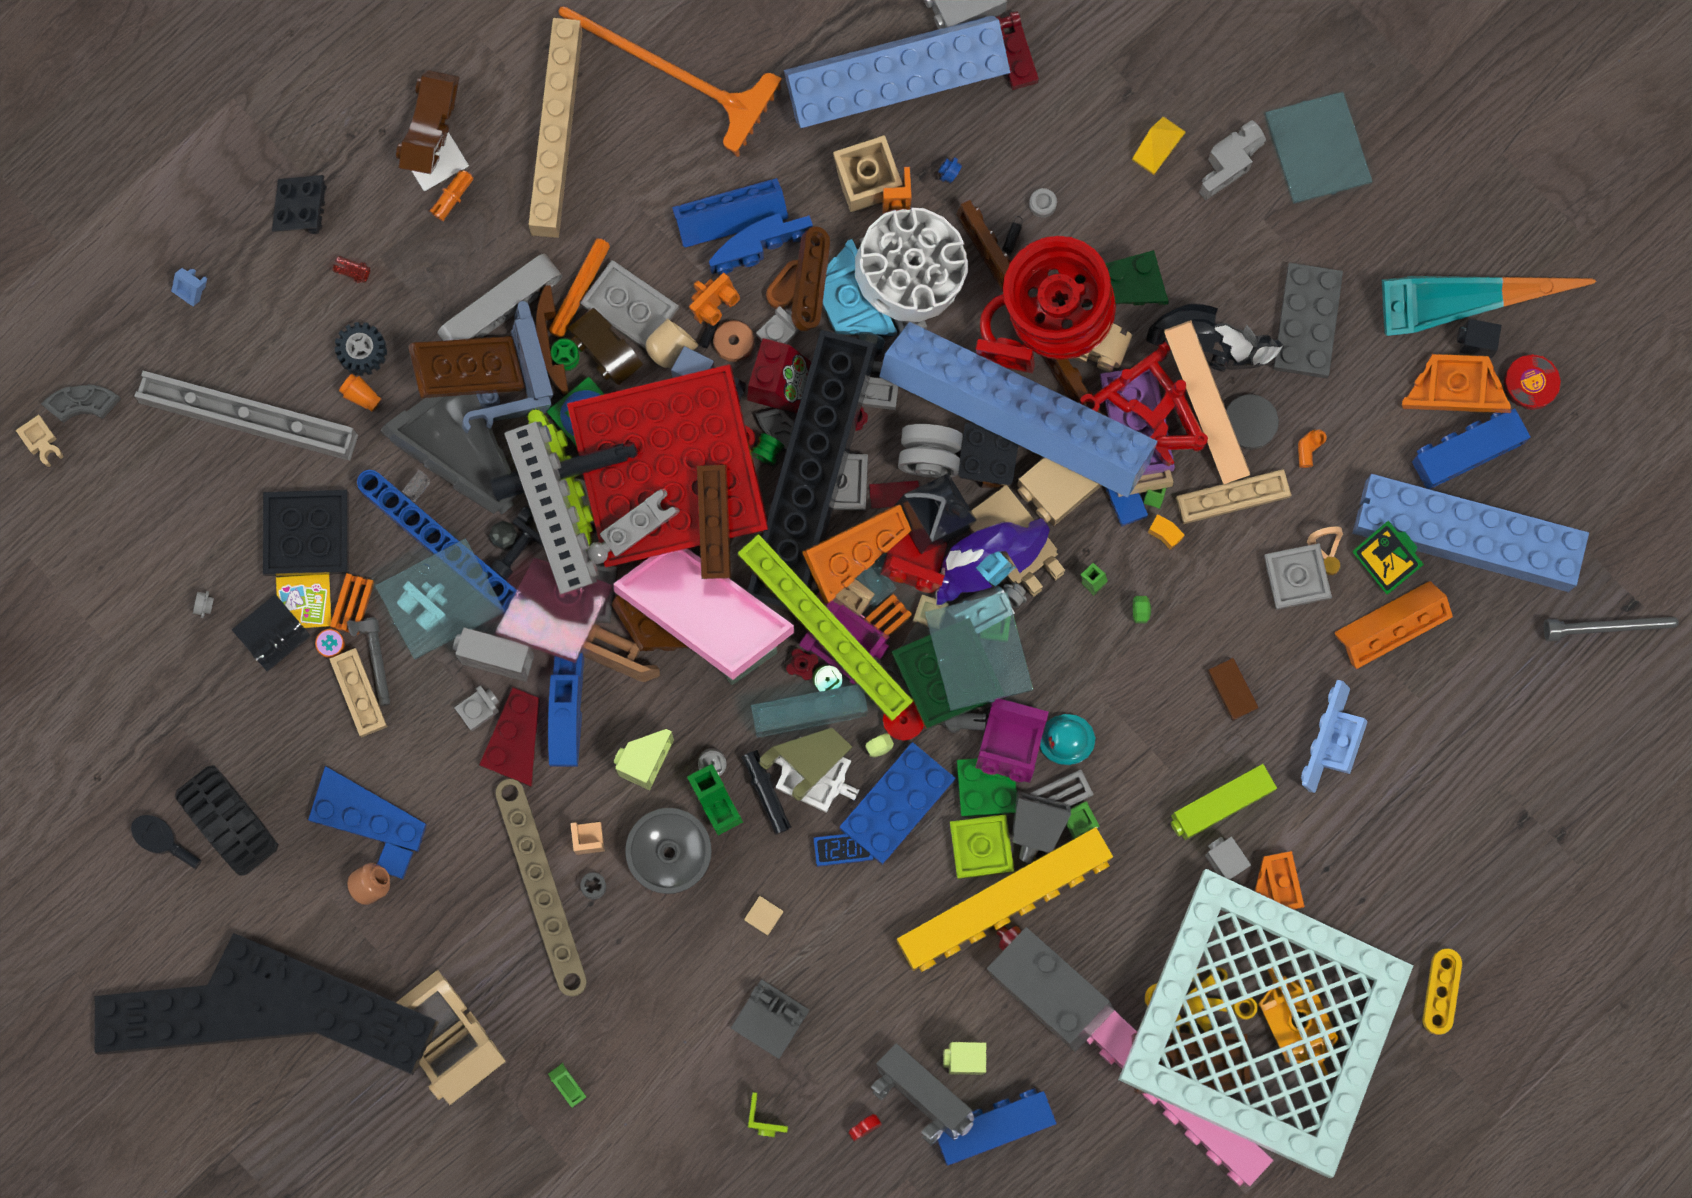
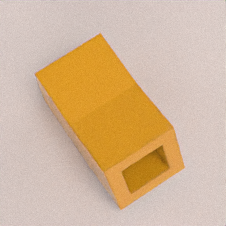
[1148,514,1185,550]

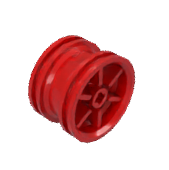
[1003,236,1116,360]

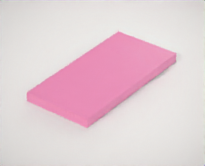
[613,549,794,680]

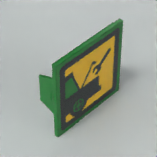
[1352,520,1424,595]

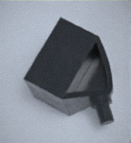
[893,473,977,554]

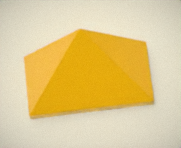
[1132,117,1185,175]

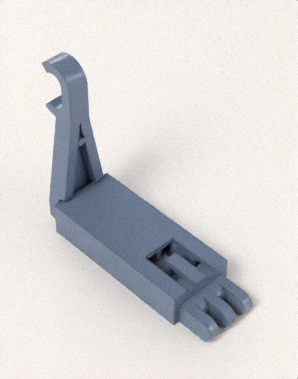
[462,301,553,433]

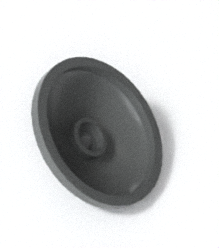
[625,808,712,894]

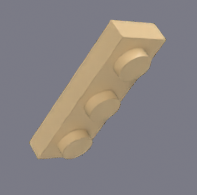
[330,648,388,738]

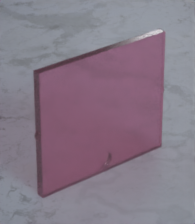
[495,558,613,663]

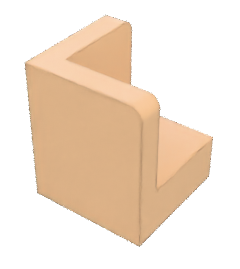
[571,822,605,855]

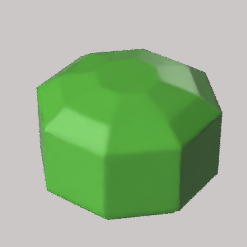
[1133,596,1151,623]

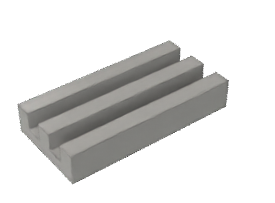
[1030,770,1094,807]

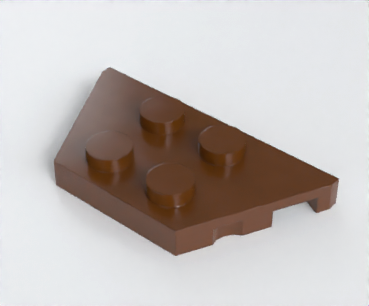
[611,558,693,651]

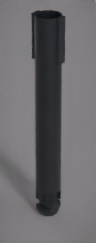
[490,442,638,501]

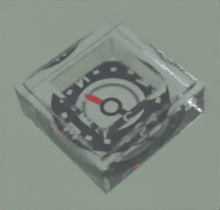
[402,470,430,503]

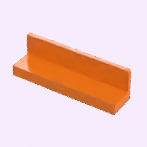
[1335,581,1453,669]

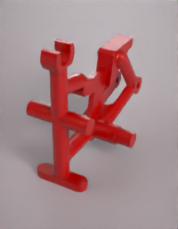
[1079,342,1208,466]

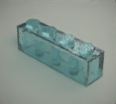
[751,684,868,738]

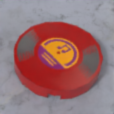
[1504,354,1561,410]

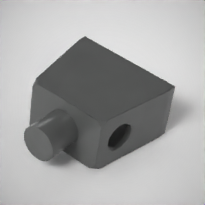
[1012,791,1071,863]

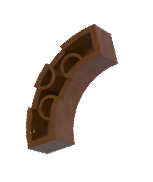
[396,70,459,174]

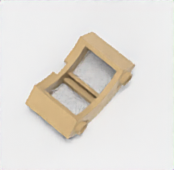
[396,970,506,1105]

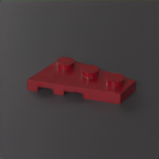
[479,688,540,787]

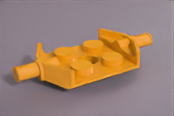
[1257,967,1338,1077]

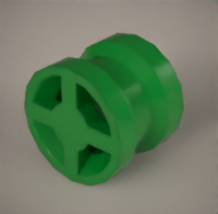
[551,339,580,371]
[751,433,785,466]

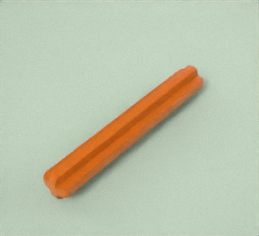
[549,238,610,338]

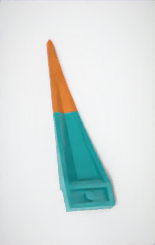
[1382,276,1596,336]

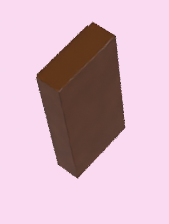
[1207,658,1259,721]

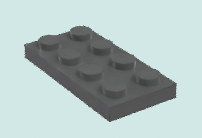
[1273,263,1343,378]

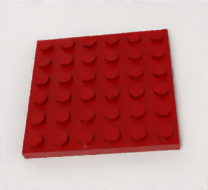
[567,364,768,568]

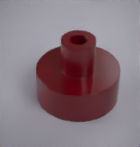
[997,926,1023,951]

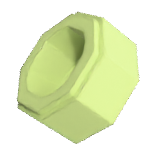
[865,733,894,757]

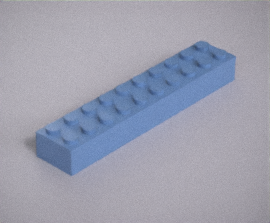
[879,322,1158,498]

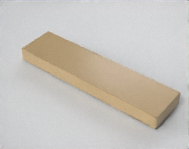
[1176,469,1291,524]

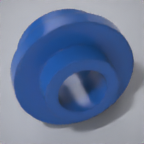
[938,157,962,183]

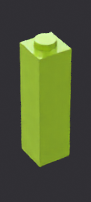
[1170,764,1277,841]

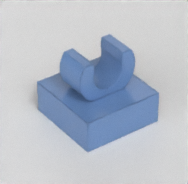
[171,268,207,306]

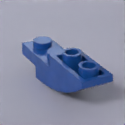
[709,213,813,275]
[548,653,585,767]

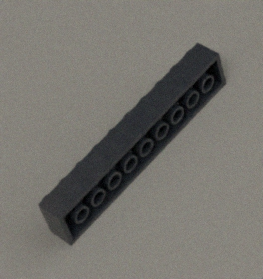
[747,330,877,613]

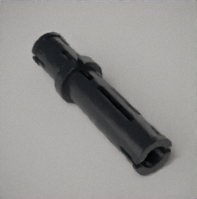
[741,750,792,835]

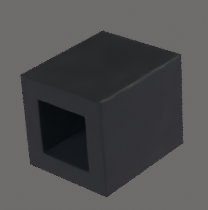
[1456,319,1502,359]

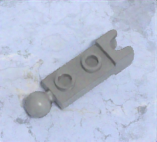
[586,489,680,564]

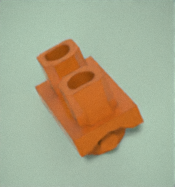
[689,272,740,326]

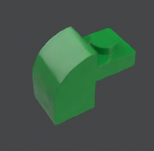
[687,764,743,835]

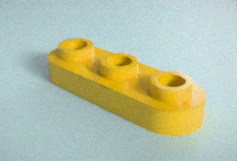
[1423,949,1462,1035]

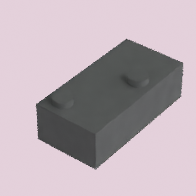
[987,927,1114,1052]

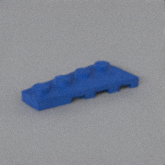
[308,766,427,852]

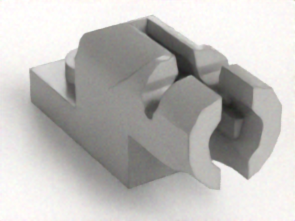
[1199,120,1266,201]

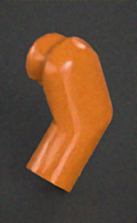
[1298,430,1327,468]

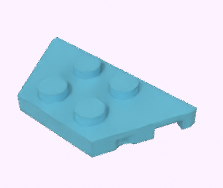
[822,239,897,336]

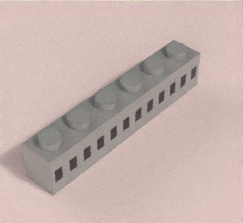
[504,422,598,594]

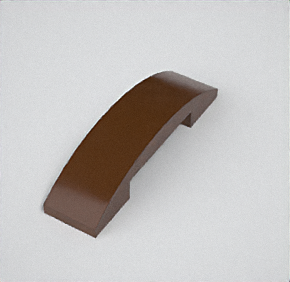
[536,285,569,397]

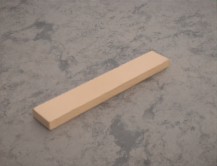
[1164,320,1250,484]

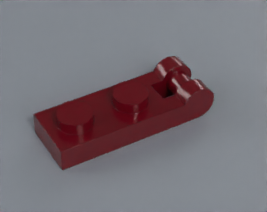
[996,11,1039,90]

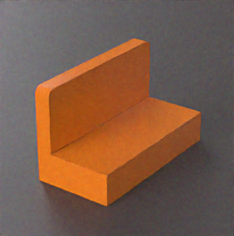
[882,167,911,214]

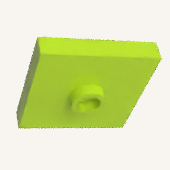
[950,815,1014,879]

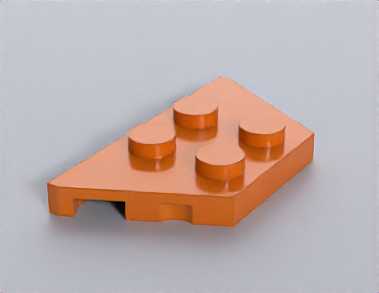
[1402,354,1511,413]

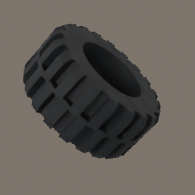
[175,765,278,876]

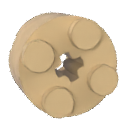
[1073,324,1132,372]

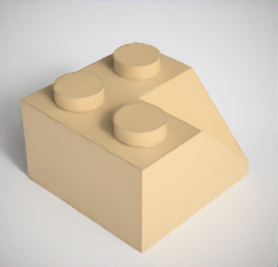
[833,135,903,212]

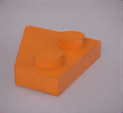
[1254,851,1304,910]

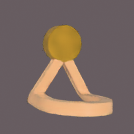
[1307,527,1343,575]

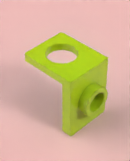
[748,1092,788,1137]

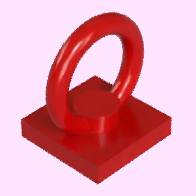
[976,294,1045,374]

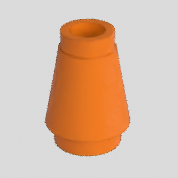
[339,374,382,412]

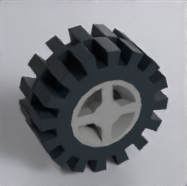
[335,322,387,376]

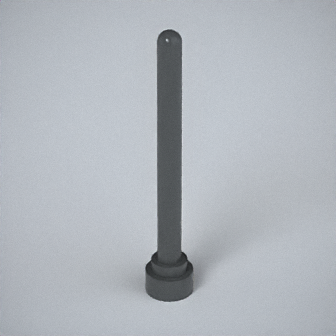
[1544,617,1679,641]

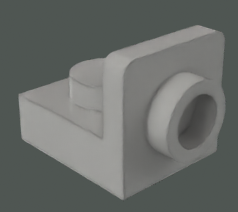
[756,306,799,344]
[454,686,499,731]

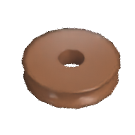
[713,320,754,362]

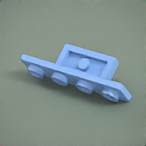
[1301,680,1368,793]

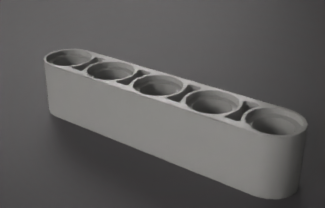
[438,254,562,341]

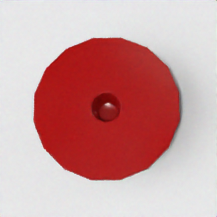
[883,702,924,741]

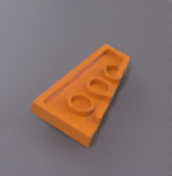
[802,505,911,603]

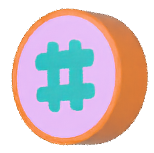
[315,629,345,658]

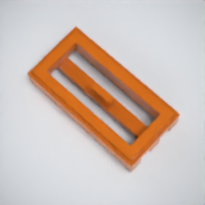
[330,573,375,635]
[865,594,912,636]

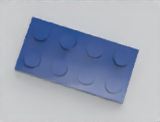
[839,742,956,865]

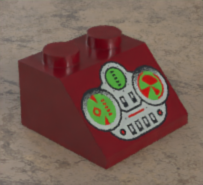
[747,338,812,414]

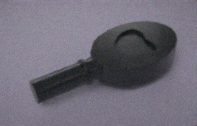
[131,815,202,869]

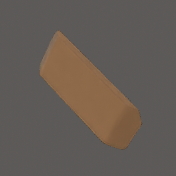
[559,623,660,682]

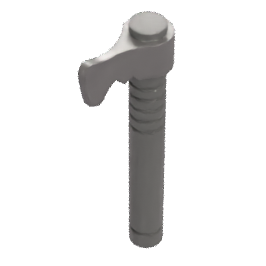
[347,617,390,706]

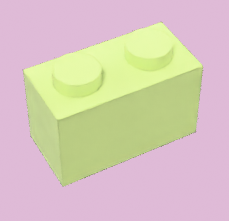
[943,1042,986,1075]

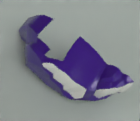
[936,518,1050,605]

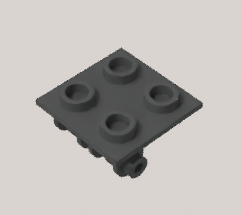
[731,979,810,1059]

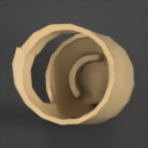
[646,319,699,368]

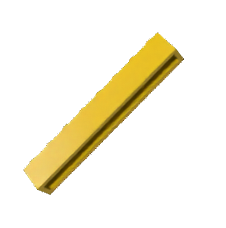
[896,827,1113,972]

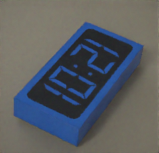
[814,834,873,867]

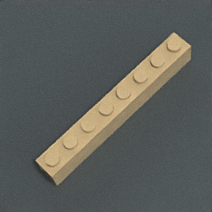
[529,18,583,238]

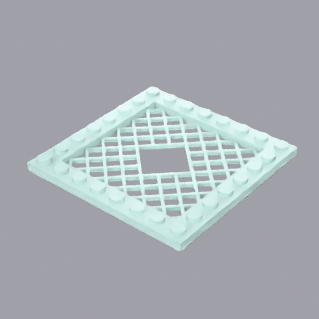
[1118,869,1413,1178]

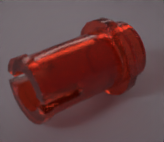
[333,256,370,283]

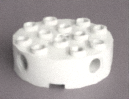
[855,208,968,322]

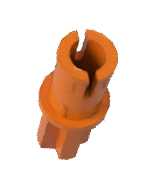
[429,170,473,222]

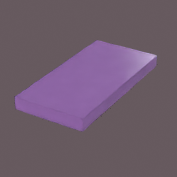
[1100,369,1175,475]

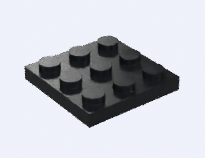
[263,490,349,576]

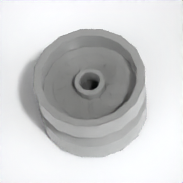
[898,424,963,478]

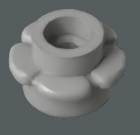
[1003,583,1027,608]
[193,591,214,618]

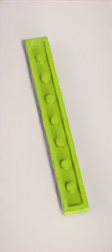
[737,534,913,721]

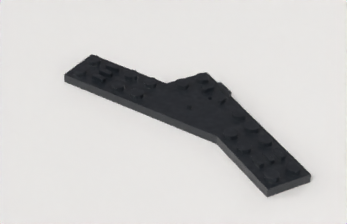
[94,933,439,1075]

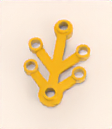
[1145,967,1257,1034]

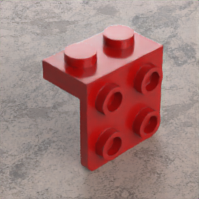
[880,533,947,593]

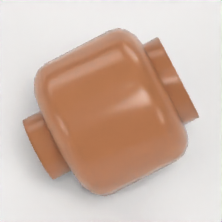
[347,863,390,905]

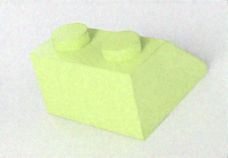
[614,729,674,790]

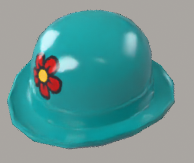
[1040,714,1096,765]

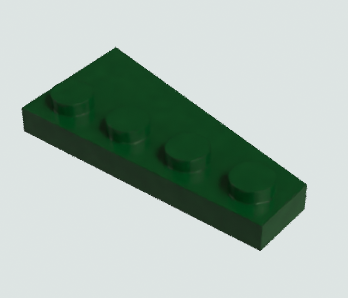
[1057,250,1169,307]

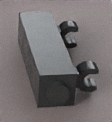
[871,1043,974,1146]

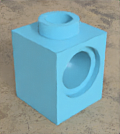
[976,551,1016,587]

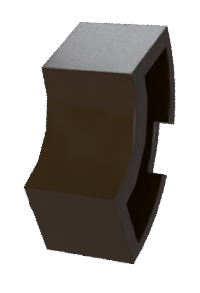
[568,307,644,385]

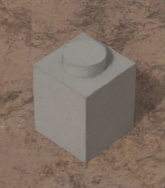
[1205,837,1251,880]

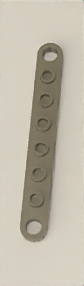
[496,779,587,997]

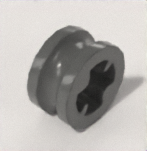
[580,872,606,900]

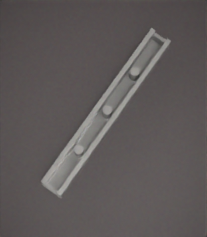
[134,371,358,461]

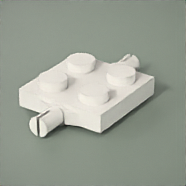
[775,737,859,813]

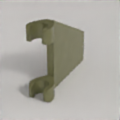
[759,728,852,801]

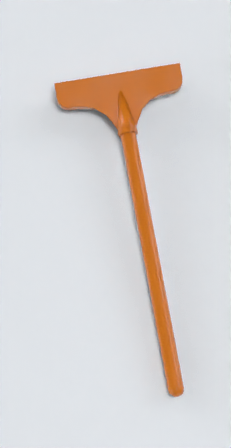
[558,6,782,157]

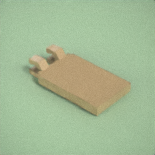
[969,485,1065,597]

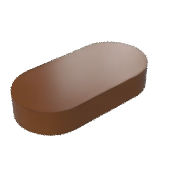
[766,260,798,309]

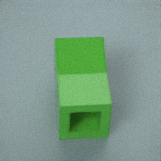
[1081,563,1108,596]

